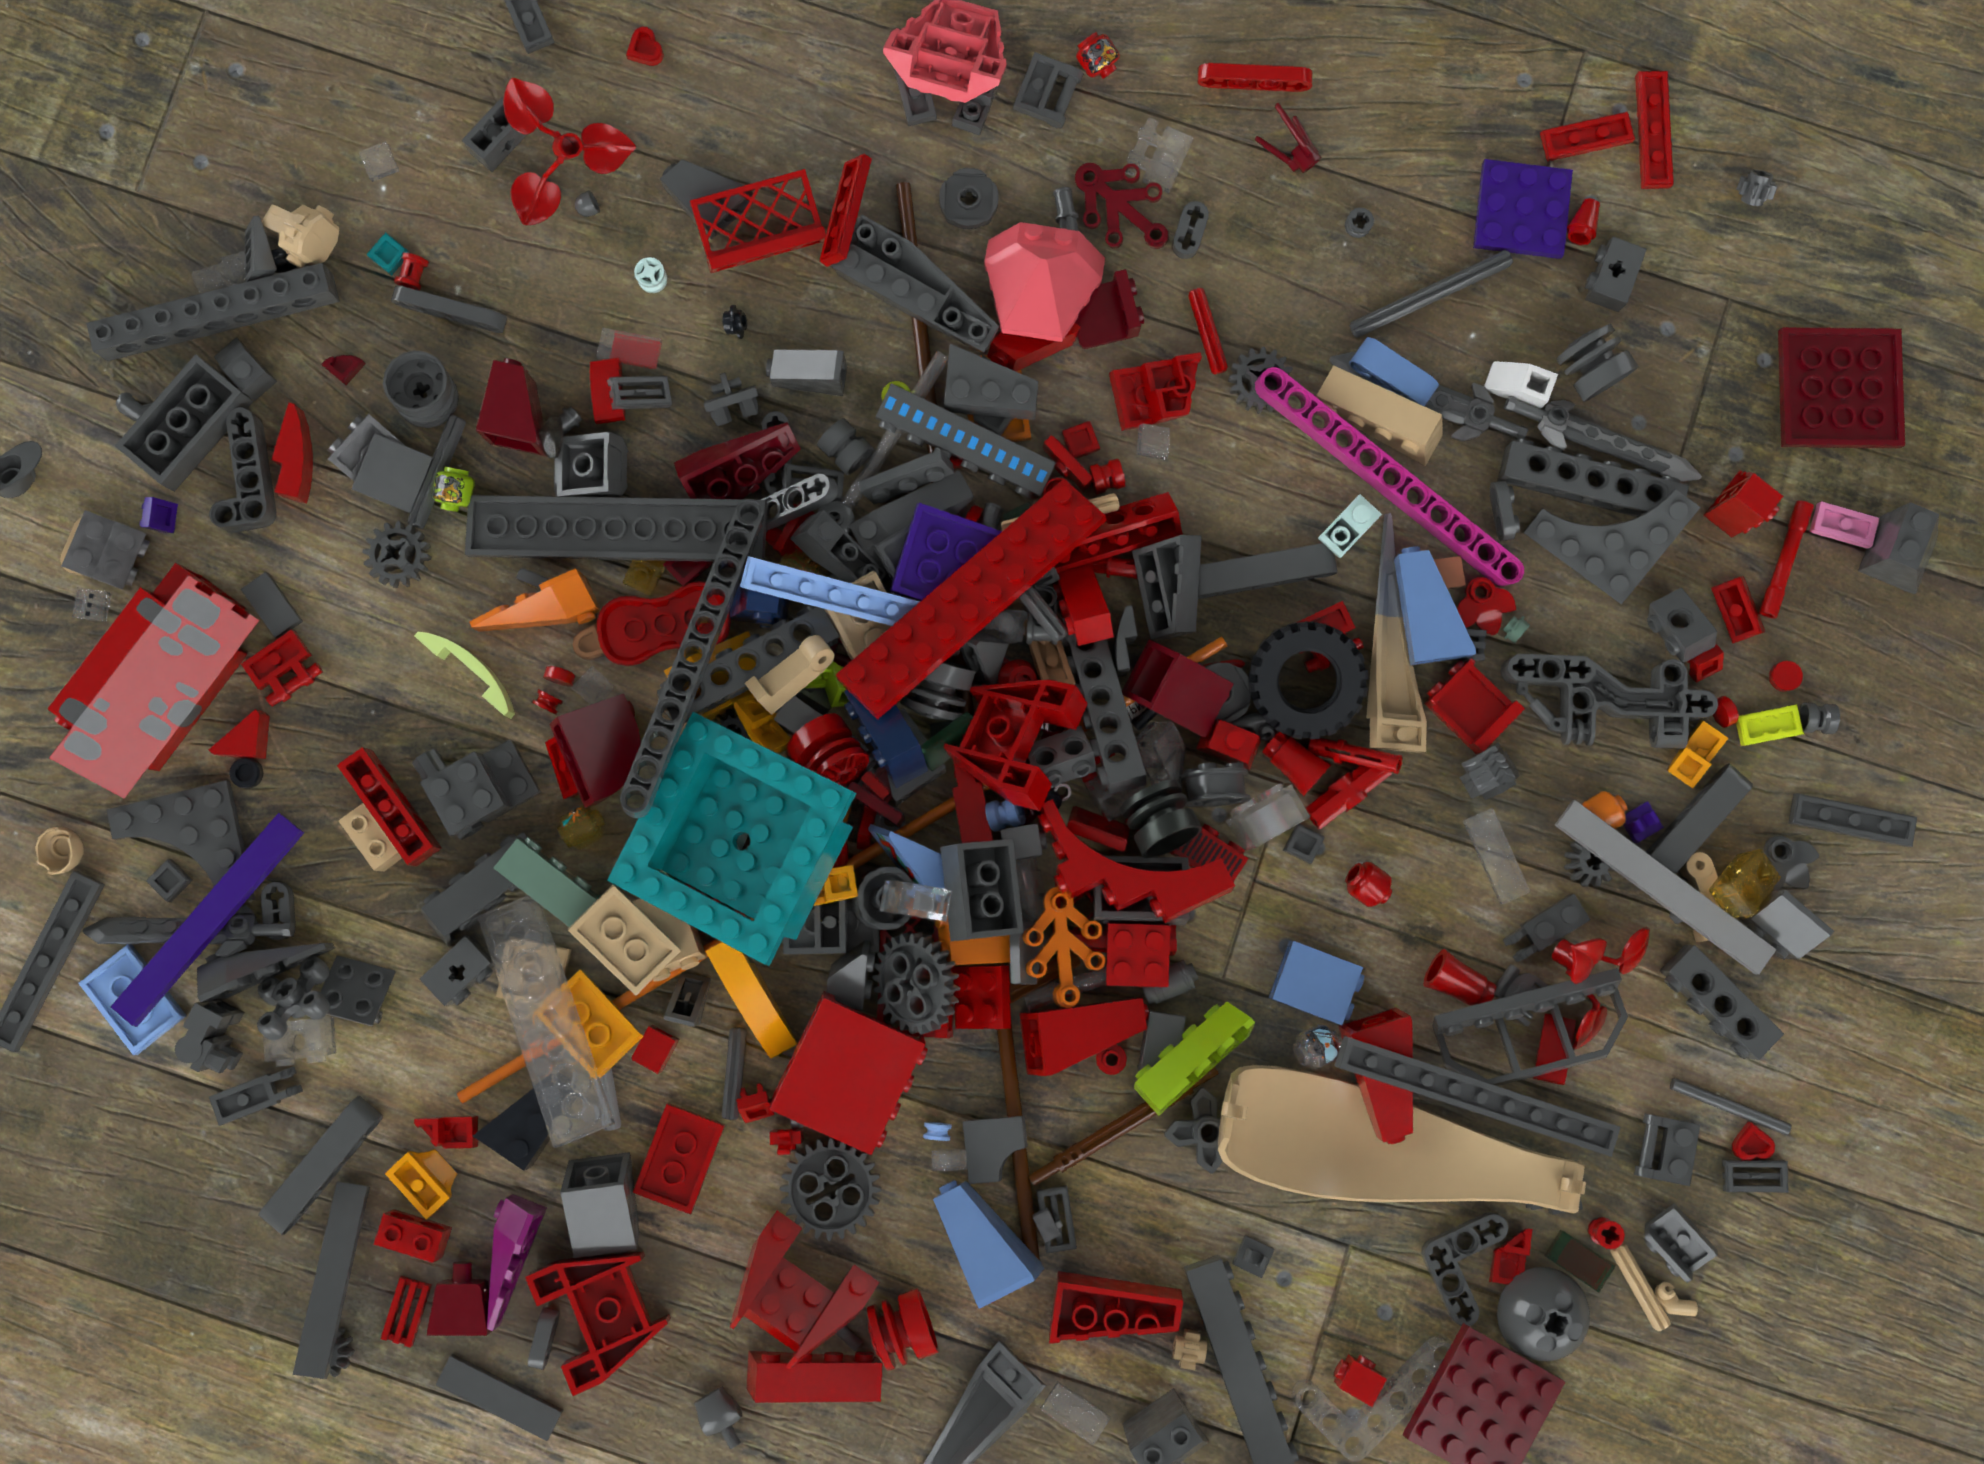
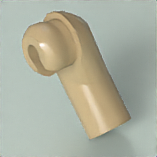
[1655,1282,1698,1317]

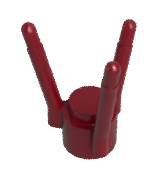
[1255,103,1322,173]

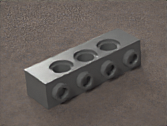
[1660,945,1784,1060]

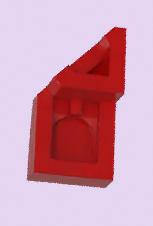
[414,1116,478,1149]
[1489,1228,1533,1285]

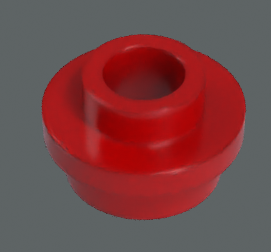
[1096,1044,1127,1075]

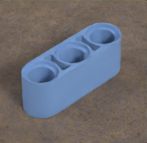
[1349,337,1439,406]

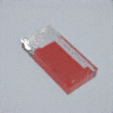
[596,328,662,370]

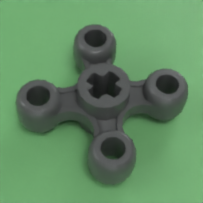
[257,956,330,1041]

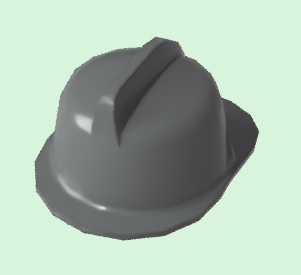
[0,441,42,498]

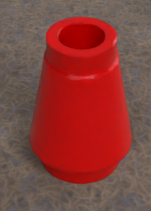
[1567,198,1600,245]

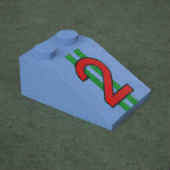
[868,824,946,903]

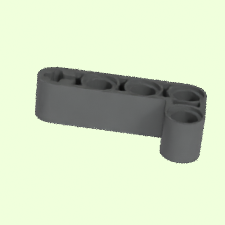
[209,407,277,533]

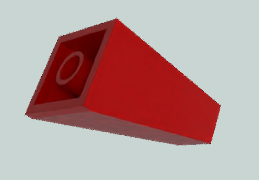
[1019,998,1149,1076]
[1338,1007,1413,1144]

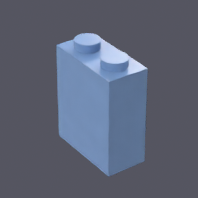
[1268,941,1365,1025]

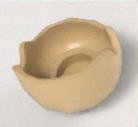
[35,826,84,875]

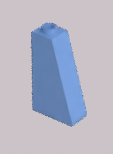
[1394,547,1476,666]

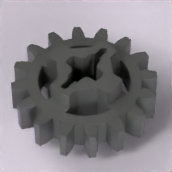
[1228,347,1295,414]
[362,521,432,588]

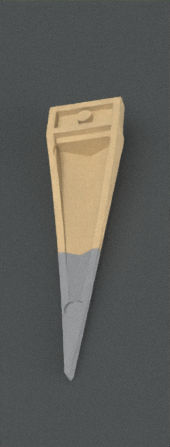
[1366,513,1427,753]

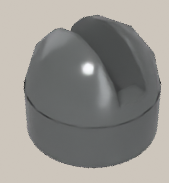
[575,190,600,217]

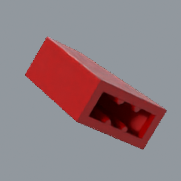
[987,323,1081,371]

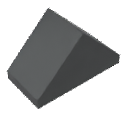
[960,632,1008,685]
[664,972,711,1027]

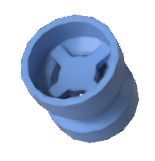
[985,800,1026,832]

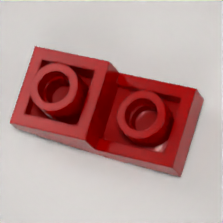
[590,358,625,424]
[1533,1013,1576,1085]

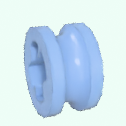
[923,1122,952,1141]

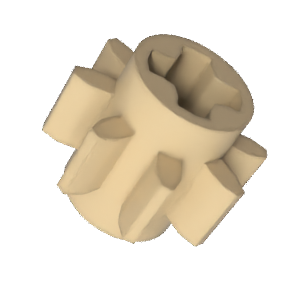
[1172,1329,1207,1371]

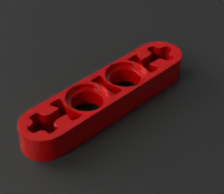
[1197,63,1313,92]

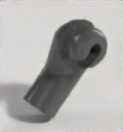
[116,393,153,421]

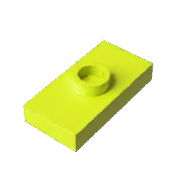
[1736,705,1804,746]

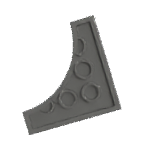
[1523,488,1701,604]
[106,781,255,902]

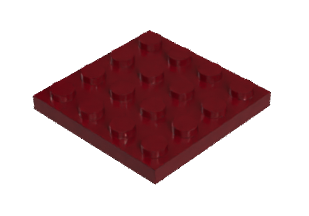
[1778,327,1905,448]
[1402,1323,1566,1464]

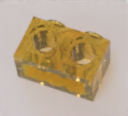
[1709,848,1781,918]

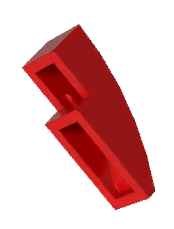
[271,402,313,504]

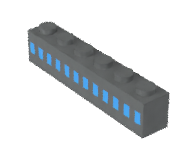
[875,383,1056,499]

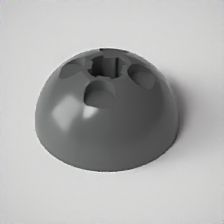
[1497,1267,1590,1361]

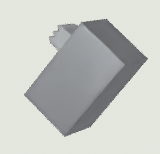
[1032,1208,1063,1243]

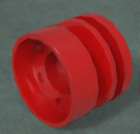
[786,713,869,787]
[867,1288,939,1371]

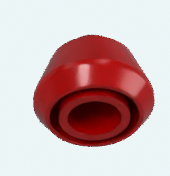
[998,659,1038,684]

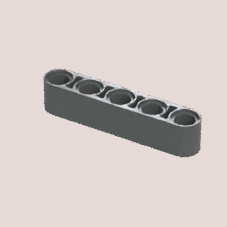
[1198,543,1338,599]
[1646,763,1753,874]
[258,1096,383,1235]

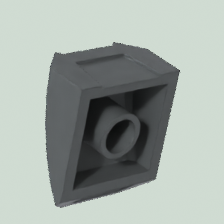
[554,432,629,497]

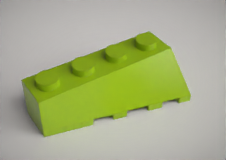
[1134,1002,1255,1116]

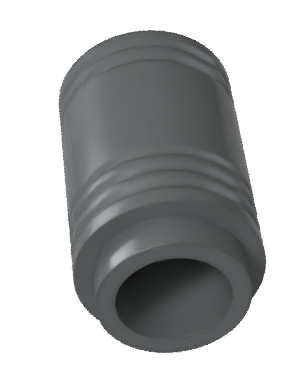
[1142,959,1199,1005]

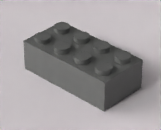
[115,354,254,492]

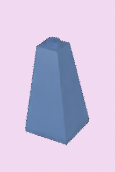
[933,1180,1044,1309]

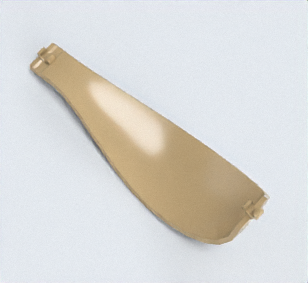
[1218,1065,1586,1214]

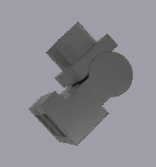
[175,1001,245,1073]

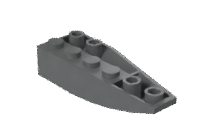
[831,214,1000,354]

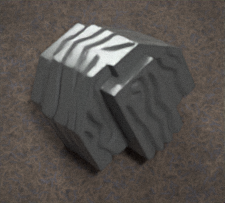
[1459,742,1520,800]

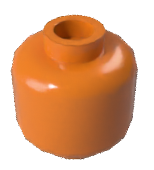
[1582,791,1628,830]

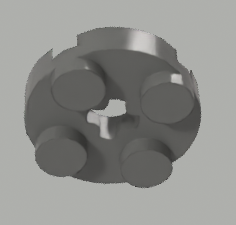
[939,168,999,229]
[1205,662,1251,723]

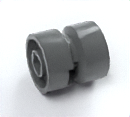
[817,418,874,476]

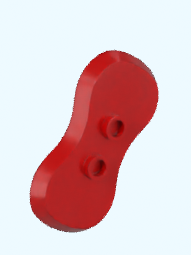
[597,581,731,666]

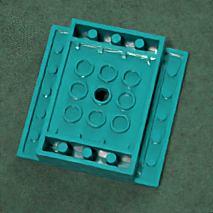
[607,712,856,966]

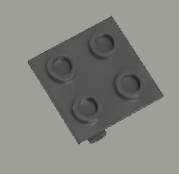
[320,955,396,1027]

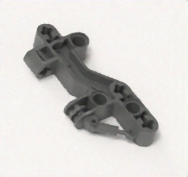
[1500,654,1718,749]

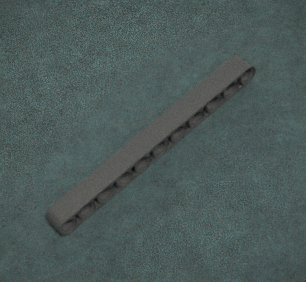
[620,499,764,818]

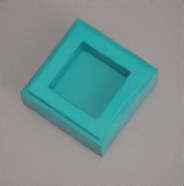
[366,232,410,276]

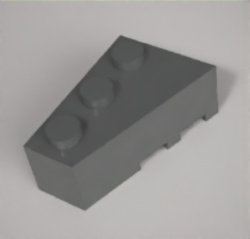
[944,344,1038,420]

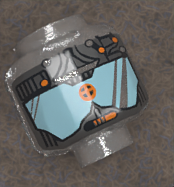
[1293,1024,1342,1070]

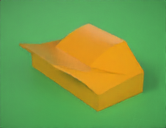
[385,1149,457,1220]

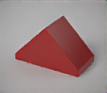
[208,709,270,759]

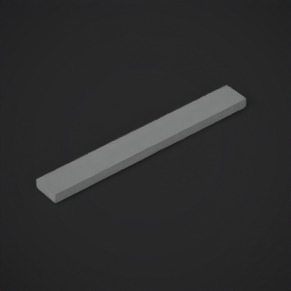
[1555,800,1777,975]

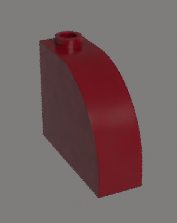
[549,693,641,808]

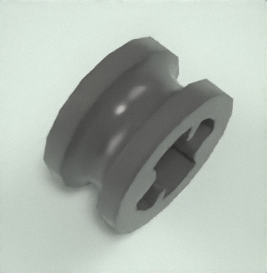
[1345,208,1374,238]

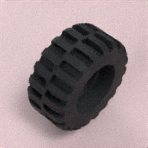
[1248,621,1368,739]

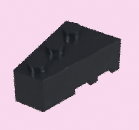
[473,1072,584,1171]

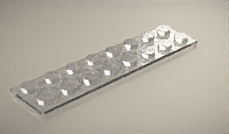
[478,895,615,1148]

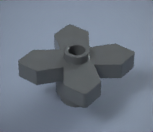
[1164,1087,1223,1174]

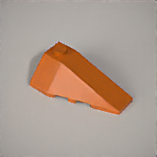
[469,568,601,632]

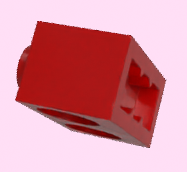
[373,1209,452,1263]

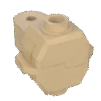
[262,204,339,268]

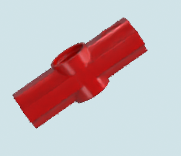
[1303,757,1392,830]

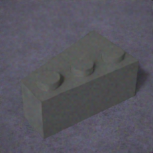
[1132,535,1202,640]

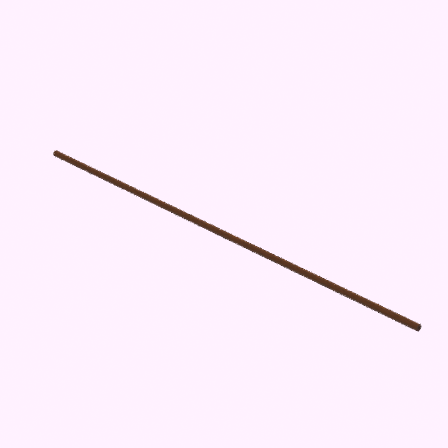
[896,182,1040,1260]

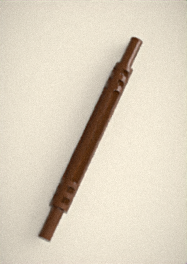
[1028,1067,1219,1187]

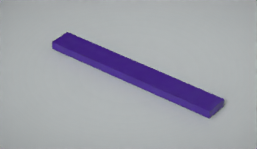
[110,813,304,1027]

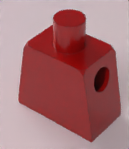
[1196,719,1261,771]

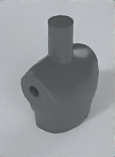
[694,1386,742,1449]

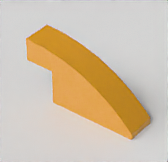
[705,942,798,1059]

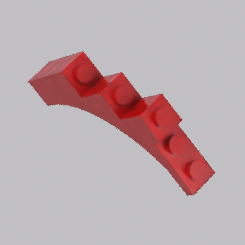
[1038,799,1235,923]

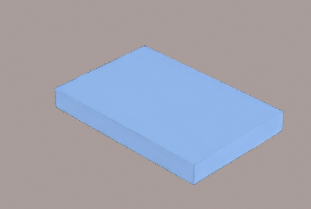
[78,944,187,1055]

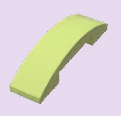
[414,632,515,719]

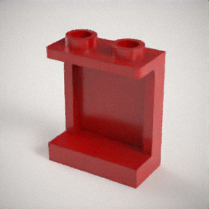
[1424,658,1525,754]

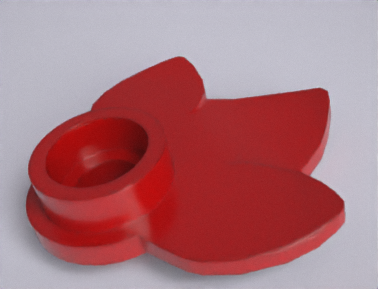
[1457,577,1516,636]

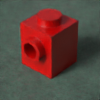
[1334,1354,1387,1407]

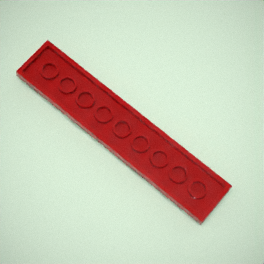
[835,479,1106,720]

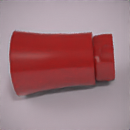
[1262,732,1331,797]
[1423,949,1497,1006]

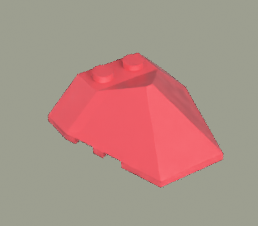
[883,0,1007,103]
[984,222,1105,342]

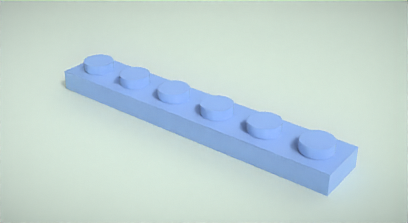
[740,556,920,626]

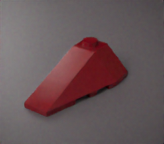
[674,422,801,500]

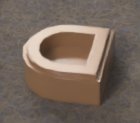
[573,625,604,661]

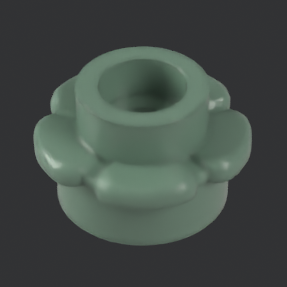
[1503,616,1530,644]

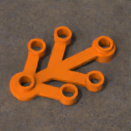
[1023,887,1105,1008]

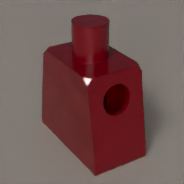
[427,1261,492,1336]

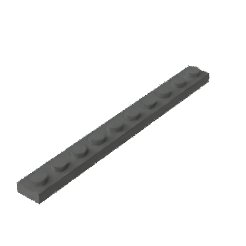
[1335,1036,1621,1157]

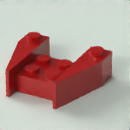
[943,679,1088,811]
[730,1210,880,1369]
[525,1251,671,1396]

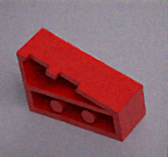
[1703,470,1784,538]

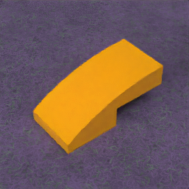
[734,694,791,754]
[1667,719,1728,788]
[814,865,858,906]

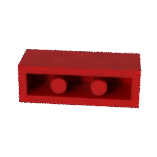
[1052,563,1114,646]

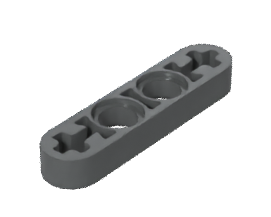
[391,286,507,333]
[761,474,838,532]

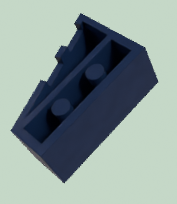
[730,580,789,630]
[844,690,928,788]

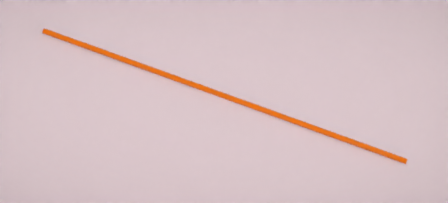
[457,636,1228,1103]

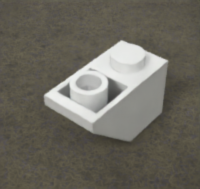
[1484,361,1558,409]

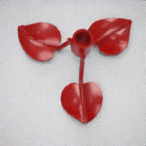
[503,78,636,226]
[1552,927,1650,1050]

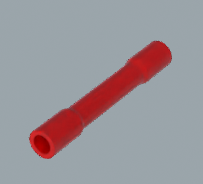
[1759,501,1814,619]

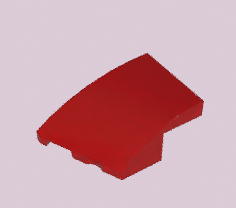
[1109,352,1202,431]

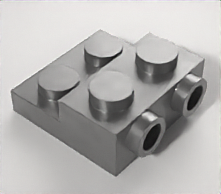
[327,414,404,500]
[61,510,150,590]

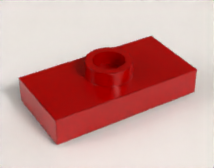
[1043,435,1093,492]

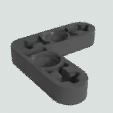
[1421,1212,1508,1326]

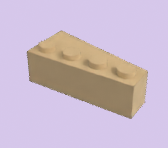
[1316,365,1443,466]

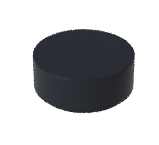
[229,758,264,789]

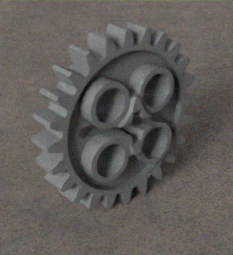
[872,932,960,1034]
[780,1137,881,1241]

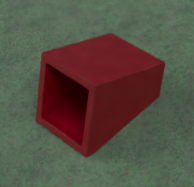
[476,358,549,457]
[1122,640,1234,738]

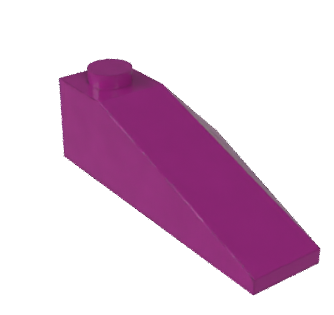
[487,1194,547,1331]

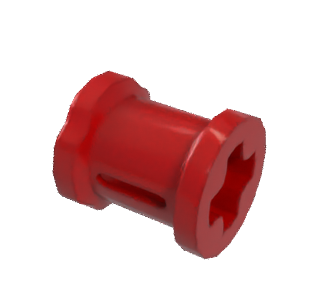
[394,253,429,291]
[1588,1217,1625,1250]

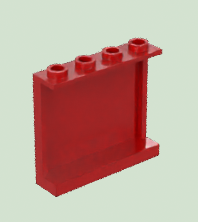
[769,991,928,1155]

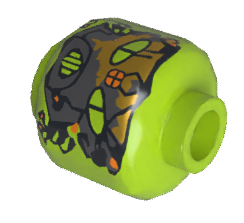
[432,466,475,512]

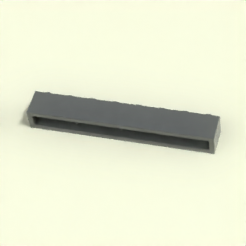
[1183,1255,1299,1464]

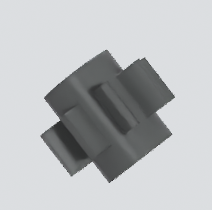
[1736,169,1778,206]

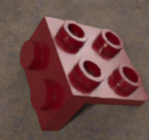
[1075,269,1144,349]

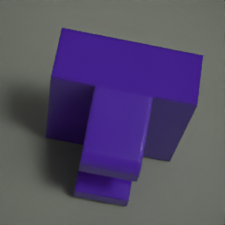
[139,497,178,533]
[1623,801,1664,843]

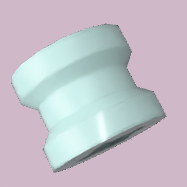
[634,257,668,293]

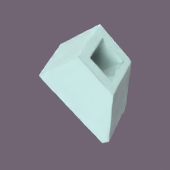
[1318,494,1382,558]

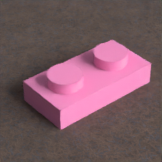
[1809,501,1879,549]

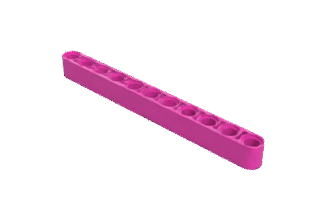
[1255,367,1524,587]

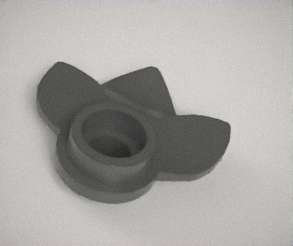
[1762,836,1819,891]

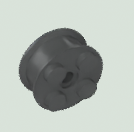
[1180,763,1251,807]

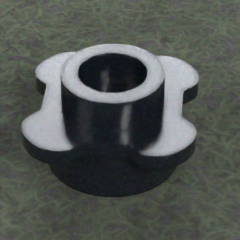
[722,305,747,339]

